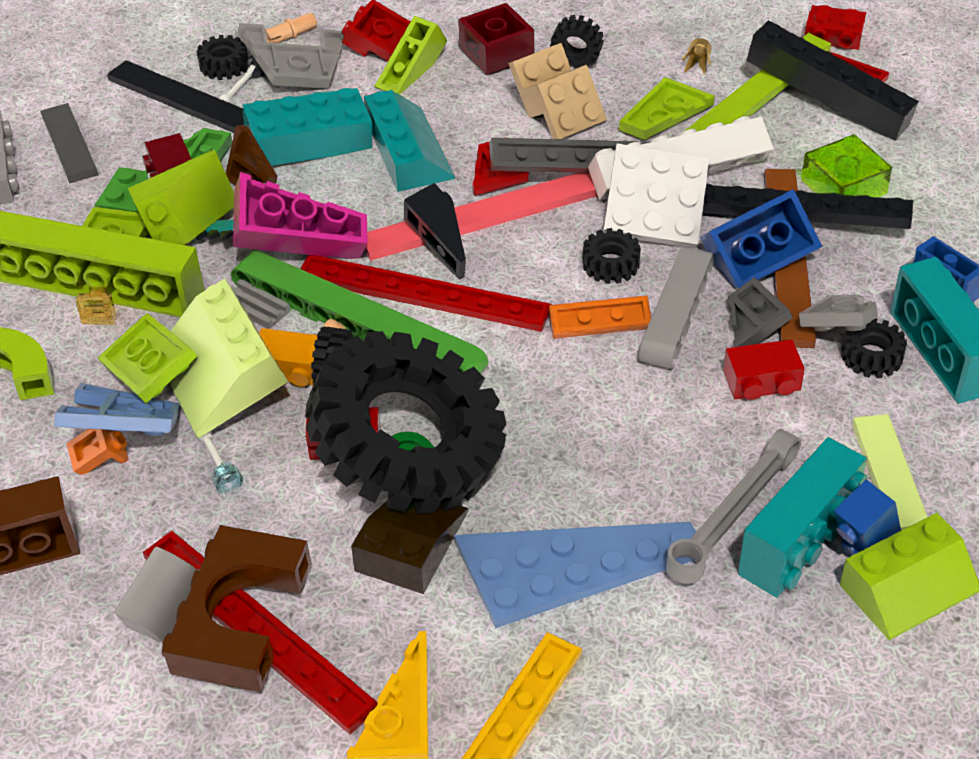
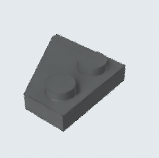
[728,277,793,347]

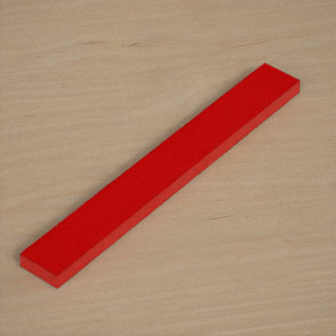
[300,255,552,332]
[143,530,378,735]

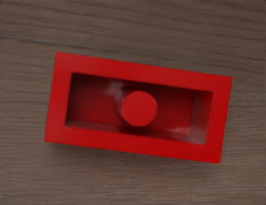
[723,339,805,400]

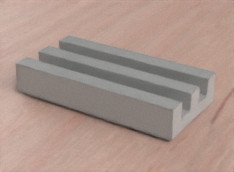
[231,279,290,329]

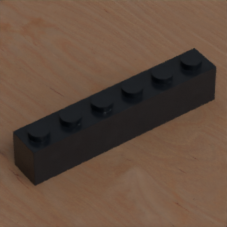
[746,20,919,141]

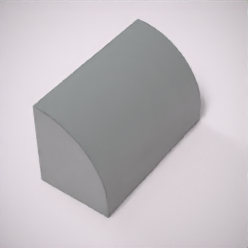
[114,546,197,643]

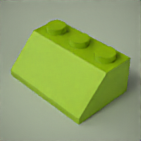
[840,512,979,641]

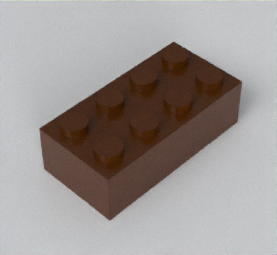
[0,476,80,575]

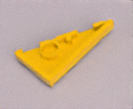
[347,631,429,759]

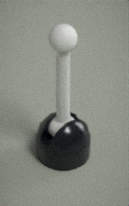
[219,55,264,103]

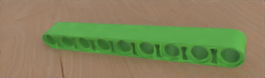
[231,250,489,373]

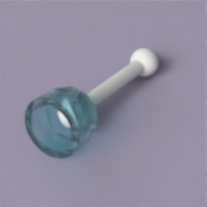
[198,431,243,494]

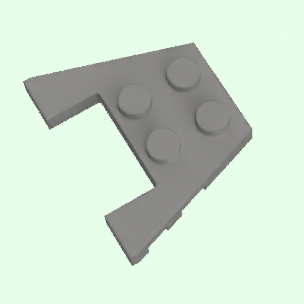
[238,23,344,89]

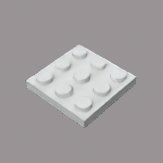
[603,144,709,248]

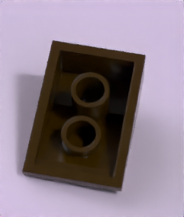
[351,499,469,594]

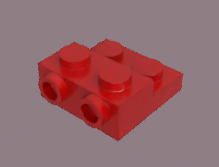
[341,0,411,61]
[804,5,866,50]

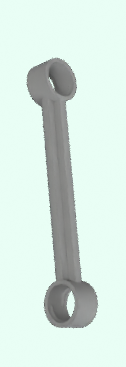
[666,428,801,584]

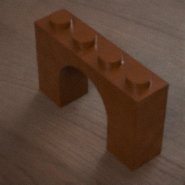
[162,525,312,692]

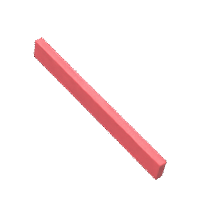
[364,173,598,261]

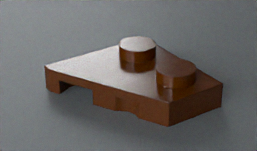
[226,125,278,186]

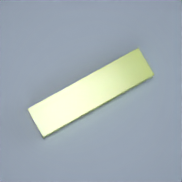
[852,414,927,530]

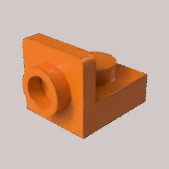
[66,429,129,475]

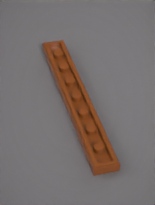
[764,169,816,348]

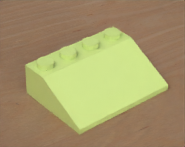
[169,278,289,438]

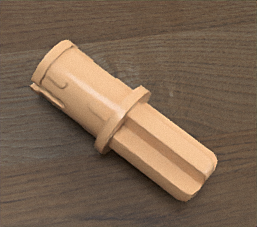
[265,13,317,43]

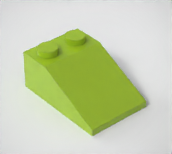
[128,149,234,245]

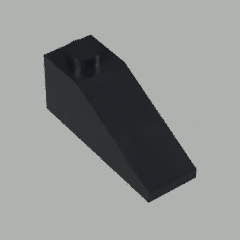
[404,183,466,280]

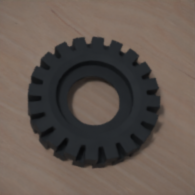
[305,331,507,513]

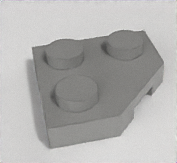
[799,295,878,331]

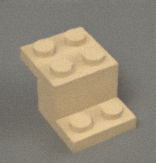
[508,43,607,139]

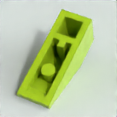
[374,16,447,95]

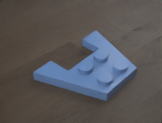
[54,383,180,436]

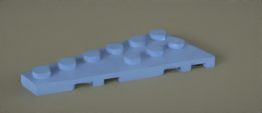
[454,522,696,628]

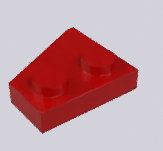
[472,137,529,196]

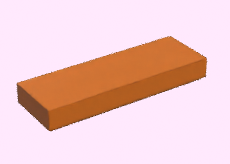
[549,295,651,339]

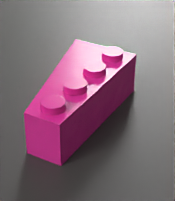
[233,172,368,259]

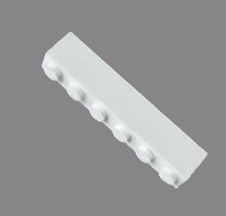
[588,116,774,200]

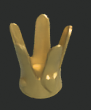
[682,38,711,75]

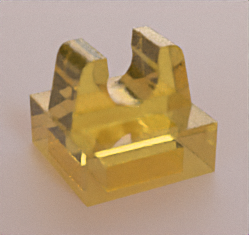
[76,286,117,325]

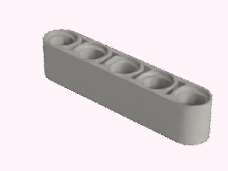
[639,246,714,369]

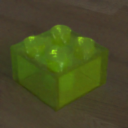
[801,134,893,197]

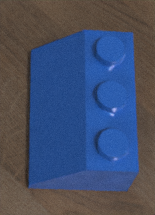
[700,189,823,290]

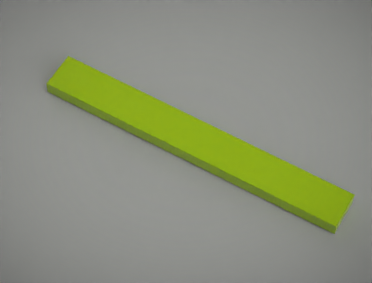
[683,33,831,132]

